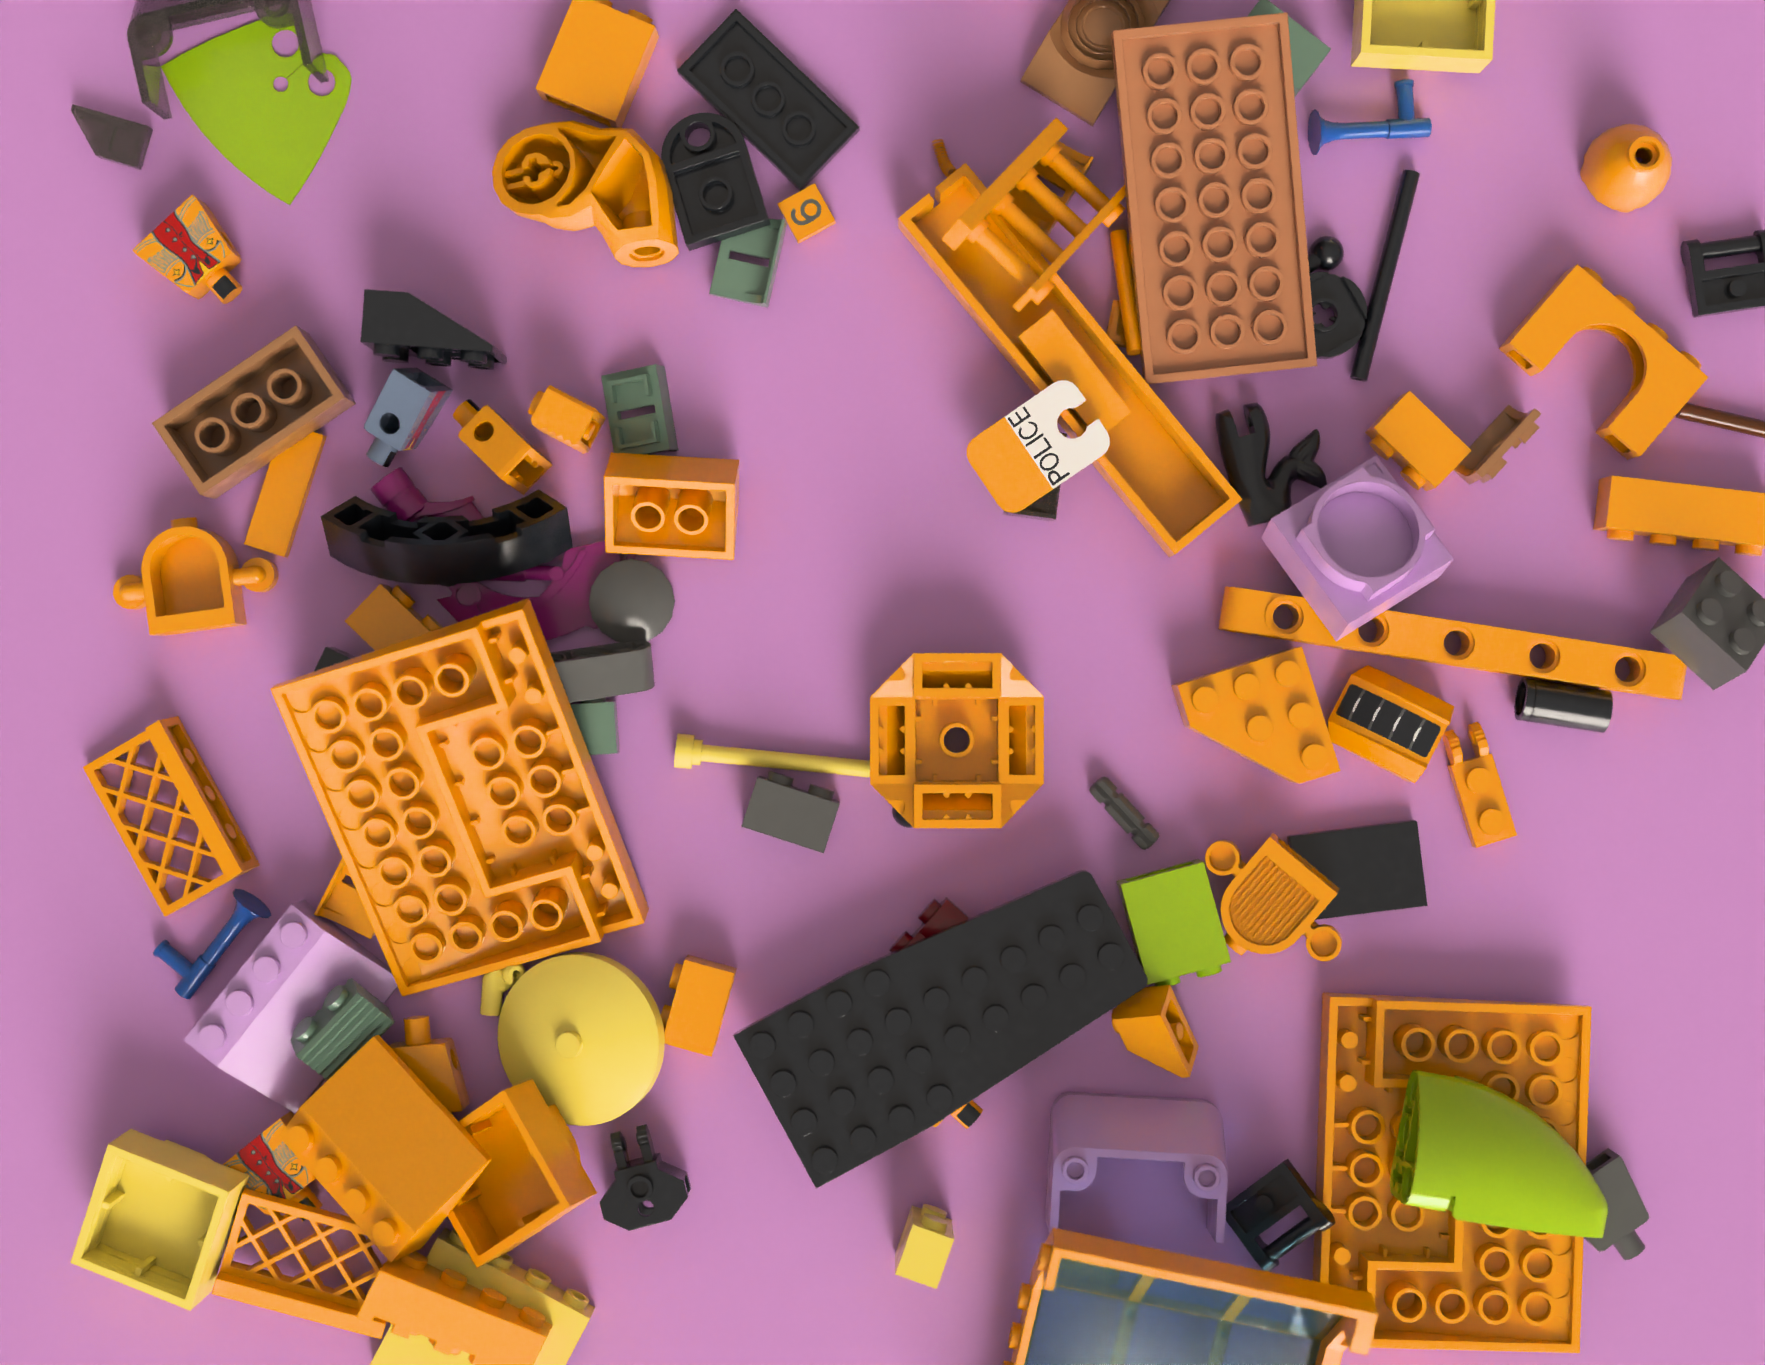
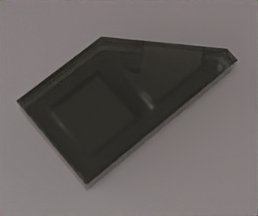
[71,104,153,170]

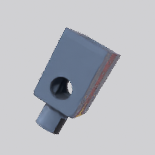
[364,368,453,467]

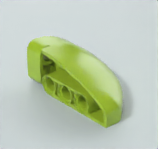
[1390,1070,1608,1238]

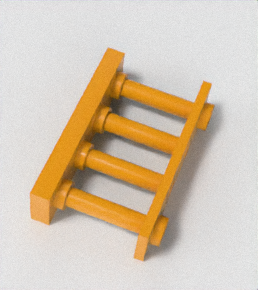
[942,117,1126,312]

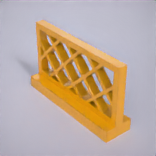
[83,716,260,917]
[212,1188,387,1339]

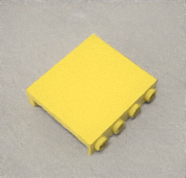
[370,1228,595,1365]

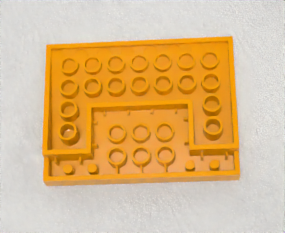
[271,598,649,997]
[1311,992,1592,1353]

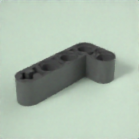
[551,641,655,703]

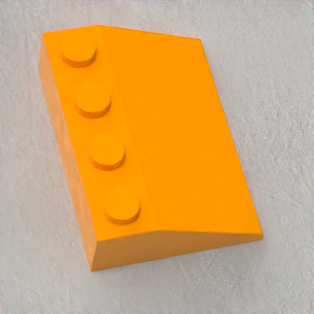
[279,1034,492,1263]

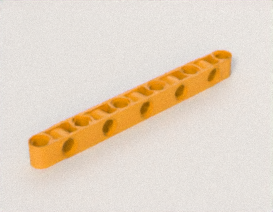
[1218,586,1687,700]

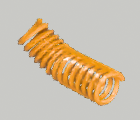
[932,139,957,177]

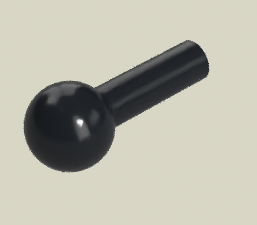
[1308,236,1344,274]

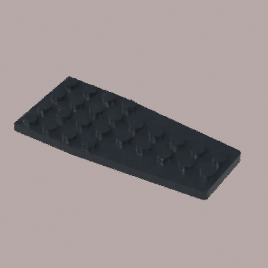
[733,870,1148,1188]

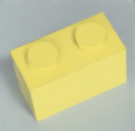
[895,1204,954,1289]

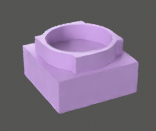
[1261,455,1454,641]

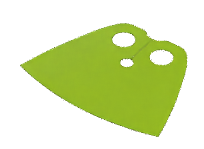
[161,14,352,205]

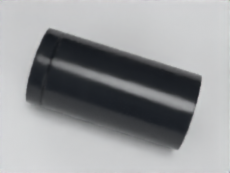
[1514,678,1613,733]

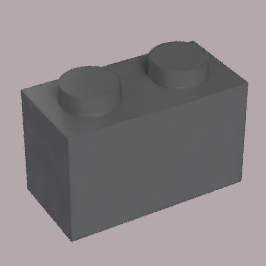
[741,771,840,853]

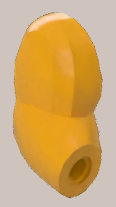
[492,121,679,267]

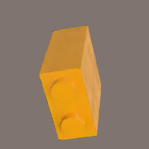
[535,0,659,128]

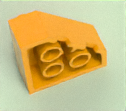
[1171,647,1341,784]

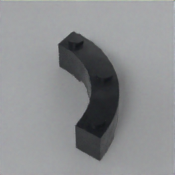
[321,489,573,587]

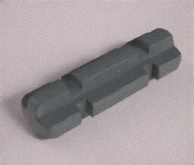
[1089,777,1160,850]

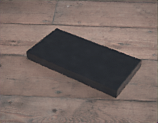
[677,9,860,191]

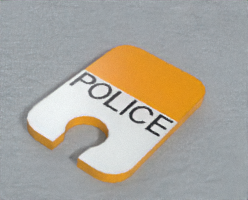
[967,380,1110,513]

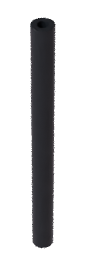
[1350,170,1420,382]

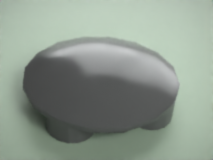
[589,558,675,642]

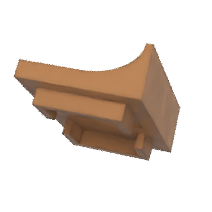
[1454,405,1541,485]

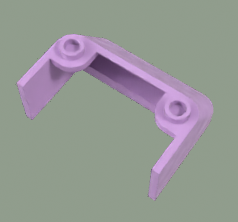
[1045,1092,1228,1244]

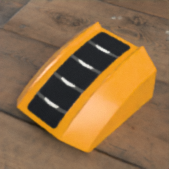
[1328,665,1455,783]

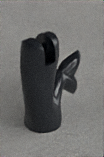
[1215,403,1327,527]

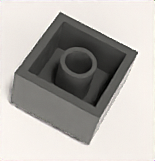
[1650,557,1765,690]

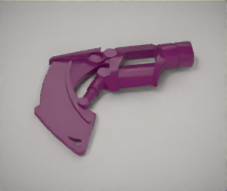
[370,467,637,641]

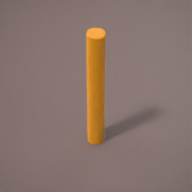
[1109,229,1141,356]

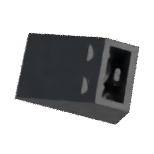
[361,289,507,370]

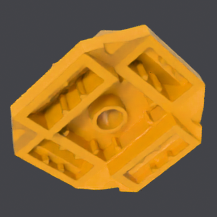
[870,653,1044,828]

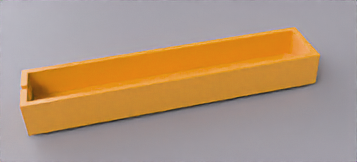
[898,163,1242,557]

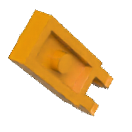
[1442,722,1517,848]

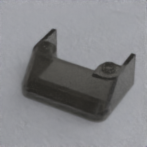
[127,0,329,120]

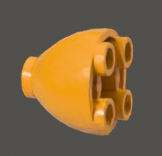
[1580,124,1672,213]

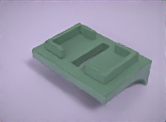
[709,219,787,308]
[601,364,678,454]

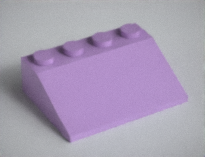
[184,900,398,1113]

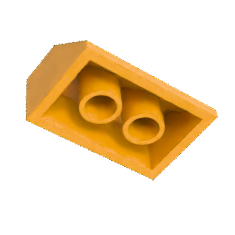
[604,452,740,560]

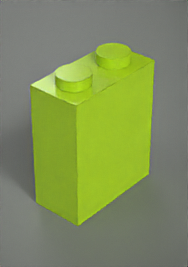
[1116,859,1231,986]

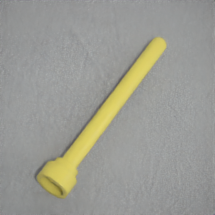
[674,733,870,778]

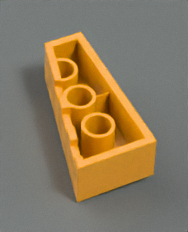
[356,1251,553,1365]

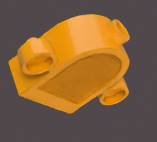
[113,517,279,636]
[1205,833,1342,961]

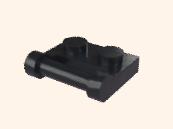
[1681,229,1765,318]
[1226,1159,1335,1272]

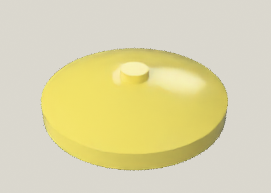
[497,952,665,1126]

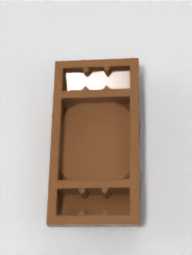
[1020,0,1171,127]

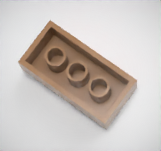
[152,325,356,499]

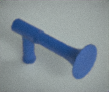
[1308,79,1432,155]
[153,889,271,999]

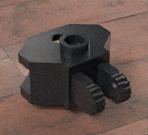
[600,1124,691,1231]

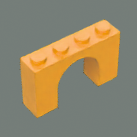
[1499,264,1708,460]

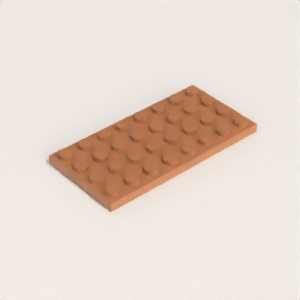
[1111,12,1317,384]

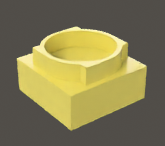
[1351,0,1496,73]
[70,1129,249,1311]

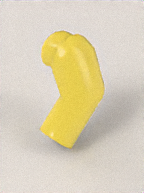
[480,964,525,1016]

